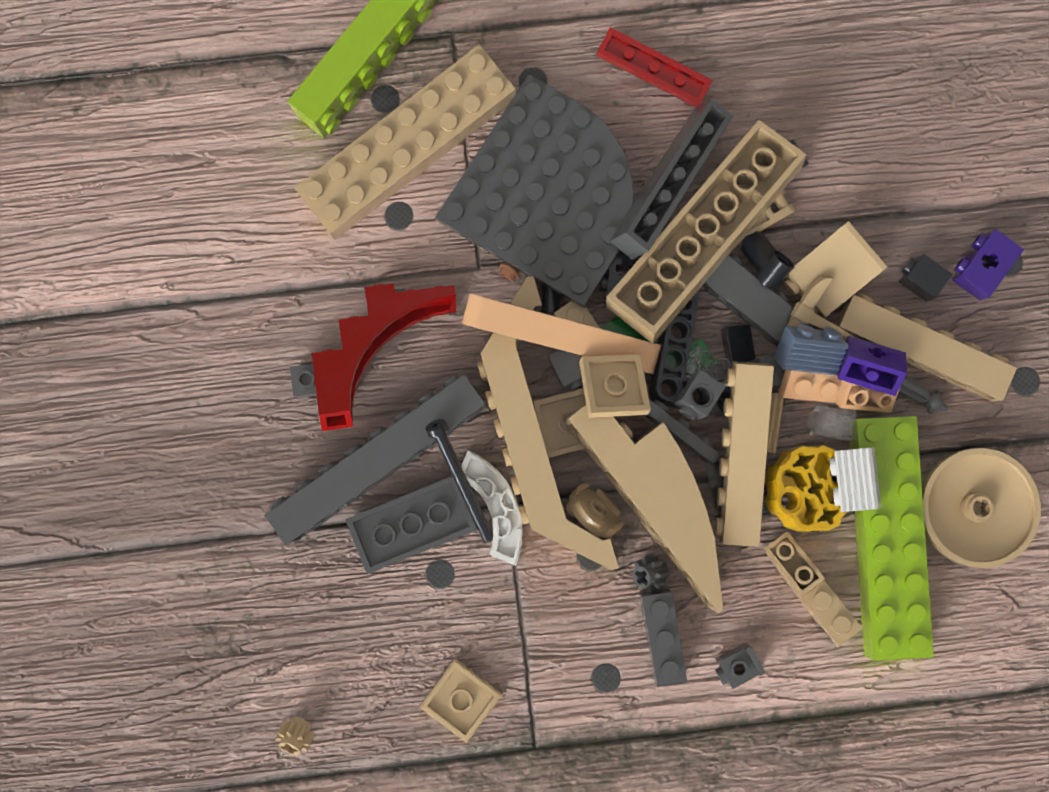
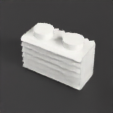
[830,447,882,512]

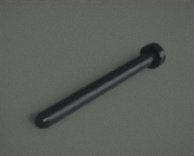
[425,419,493,543]

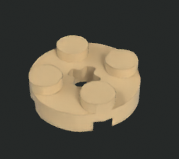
[566,484,623,539]

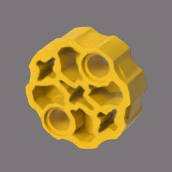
[764,445,847,532]

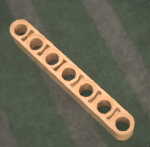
[462,293,662,374]

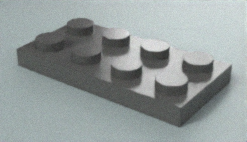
[345,476,478,574]

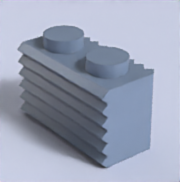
[773,324,848,375]

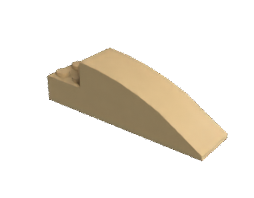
[564,404,723,613]

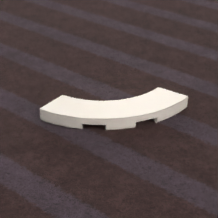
[461,450,523,566]

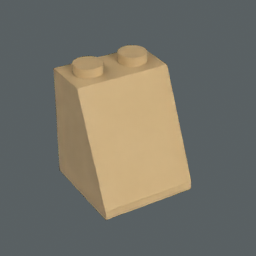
[784,221,888,318]

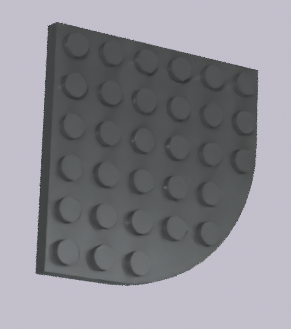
[435,74,633,309]

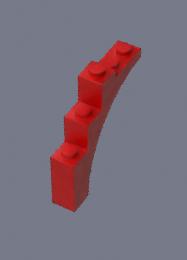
[312,283,456,431]

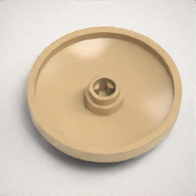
[922,448,1041,568]

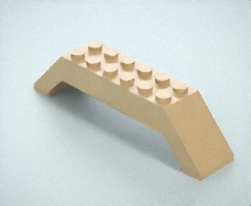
[477,276,619,570]

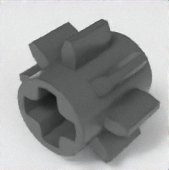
[632,554,670,594]

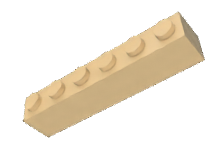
[835,294,1017,402]
[715,361,774,547]

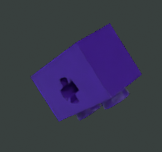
[952,229,1024,300]
[838,336,907,396]

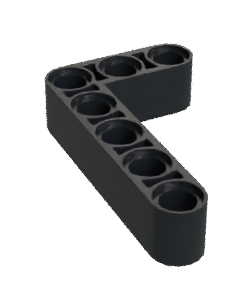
[650,288,731,417]

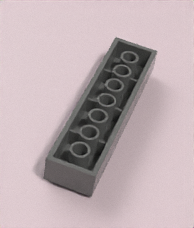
[264,374,487,545]

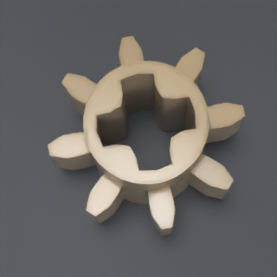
[275,717,315,755]

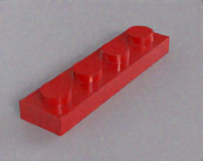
[596,27,713,107]

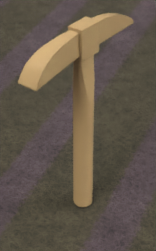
[788,276,860,341]

